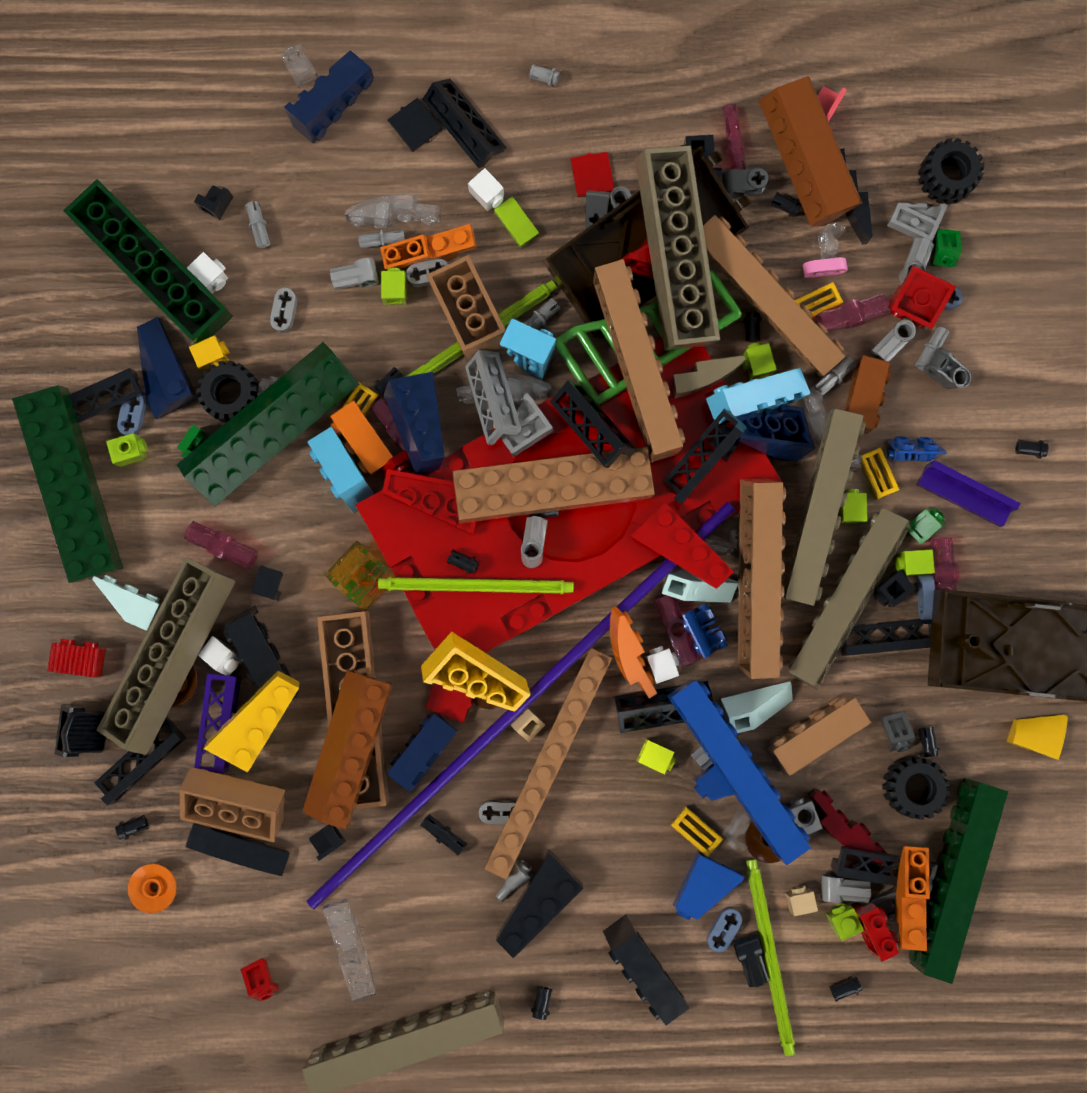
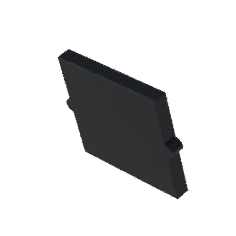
[388,97,442,152]

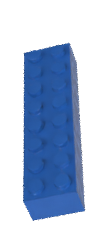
[667,679,811,865]

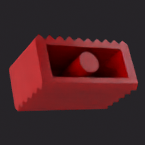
[47,639,106,677]

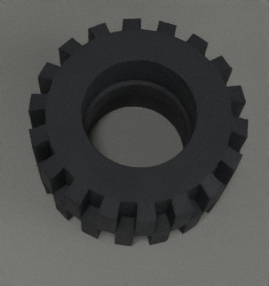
[918,138,984,204]
[197,361,262,423]
[882,756,951,820]

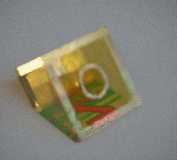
[324,540,396,611]

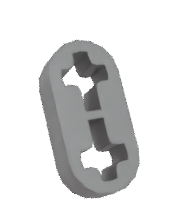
[406,259,448,287]
[270,288,297,333]
[478,800,515,825]

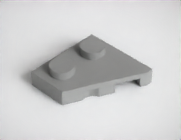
[887,203,948,242]
[500,393,554,457]

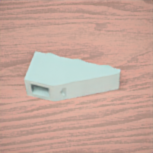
[662,566,739,603]
[92,574,162,631]
[721,681,793,733]

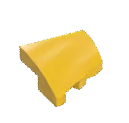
[1006,714,1068,760]

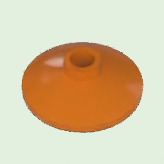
[128,864,177,913]

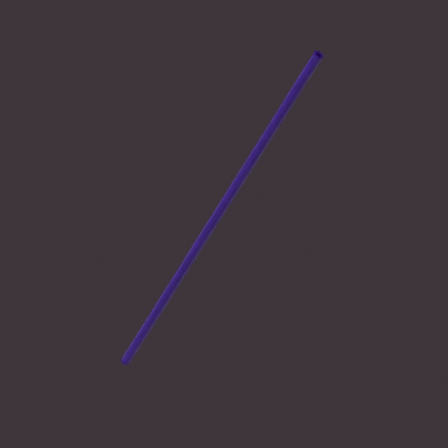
[307,502,735,909]

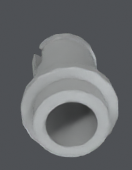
[529,64,560,87]

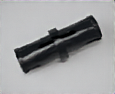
[420,813,467,856]

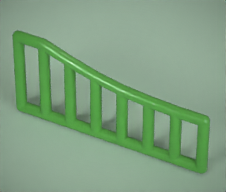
[555,270,742,406]

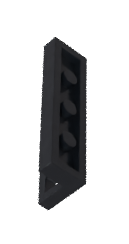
[422,78,507,168]
[69,368,143,423]
[550,380,636,468]
[663,408,747,504]
[841,620,932,656]
[614,681,713,733]
[94,717,186,806]
[831,846,938,892]

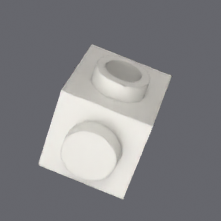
[468,168,504,211]
[187,252,228,294]
[198,636,240,676]
[645,646,679,684]

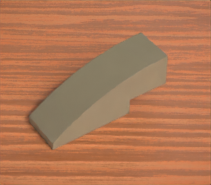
[671,355,745,398]

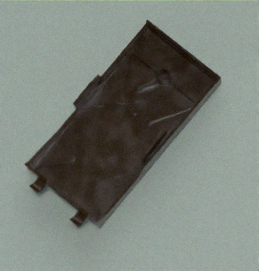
[542,146,752,338]
[927,589,1087,702]

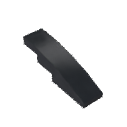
[840,148,873,245]
[185,823,290,876]

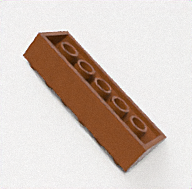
[759,76,862,226]
[302,670,393,829]

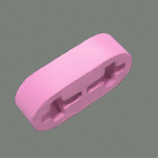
[802,257,848,278]

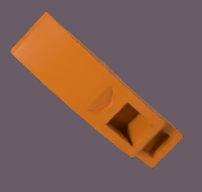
[380,224,477,271]
[610,606,657,698]
[895,846,930,951]

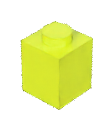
[636,739,676,774]

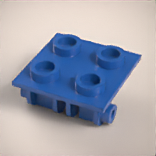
[887,436,947,462]
[682,603,728,659]

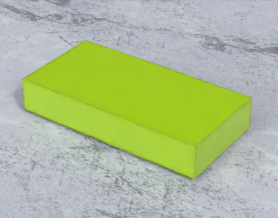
[494,196,539,248]

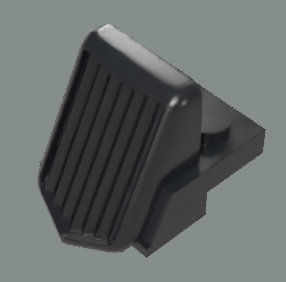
[54,704,107,757]

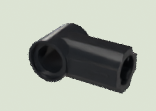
[732,933,769,987]

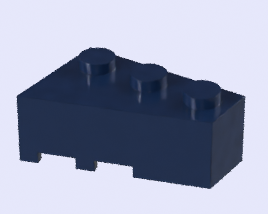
[387,713,458,792]

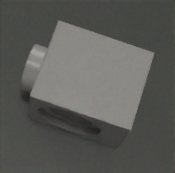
[788,797,823,834]

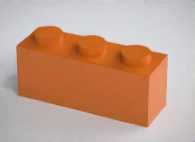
[330,400,393,477]

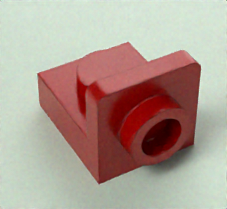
[380,450,410,476]
[240,958,279,1001]

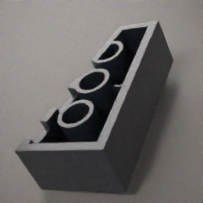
[223,605,299,700]
[496,849,584,958]
[603,915,690,1026]

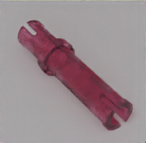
[722,104,747,170]

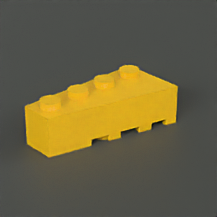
[421,632,531,712]
[204,670,300,772]

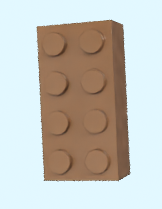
[426,255,506,362]
[765,695,871,776]
[180,767,285,842]

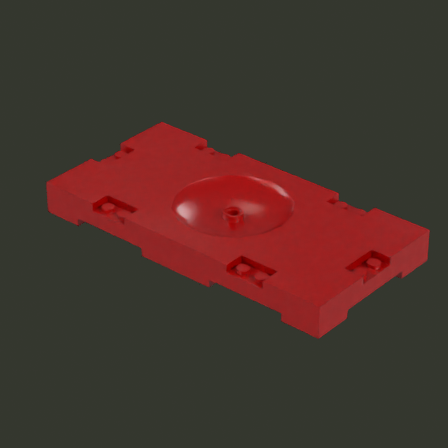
[355,338,785,653]

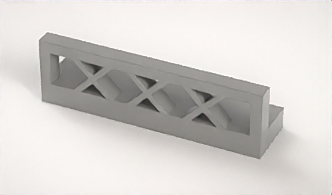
[465,349,522,445]

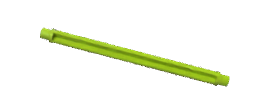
[405,280,557,377]
[378,577,574,594]
[746,858,795,1056]

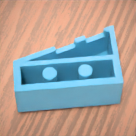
[500,318,556,380]
[307,427,375,513]

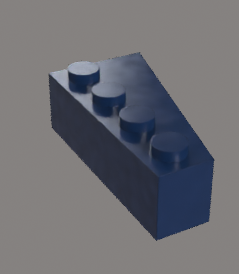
[284,50,374,143]
[384,372,445,475]

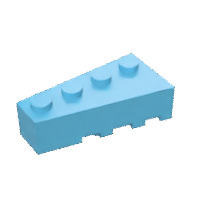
[706,368,811,425]

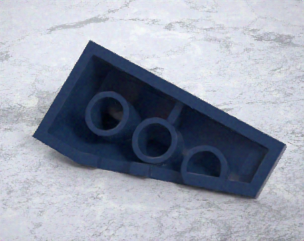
[137,317,198,420]
[734,405,815,462]

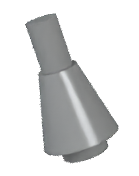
[496,860,533,902]

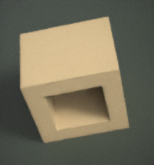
[510,708,545,742]
[785,885,818,916]

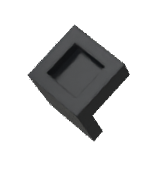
[194,185,233,220]
[251,565,283,601]
[309,824,346,861]

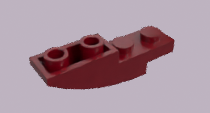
[808,788,888,865]

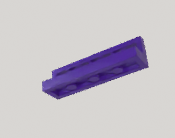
[916,460,1021,527]
[194,674,241,774]

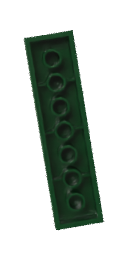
[63,179,233,344]
[177,342,359,507]
[12,385,123,583]
[909,778,1008,984]

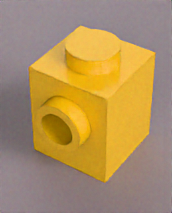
[189,335,230,372]

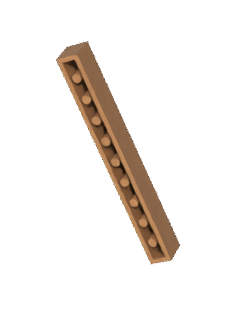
[484,648,612,880]

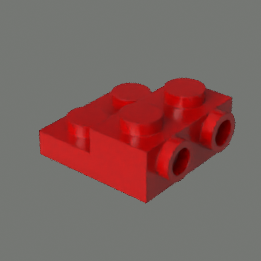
[888,265,956,329]
[850,902,900,962]

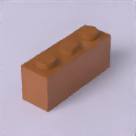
[844,355,891,434]

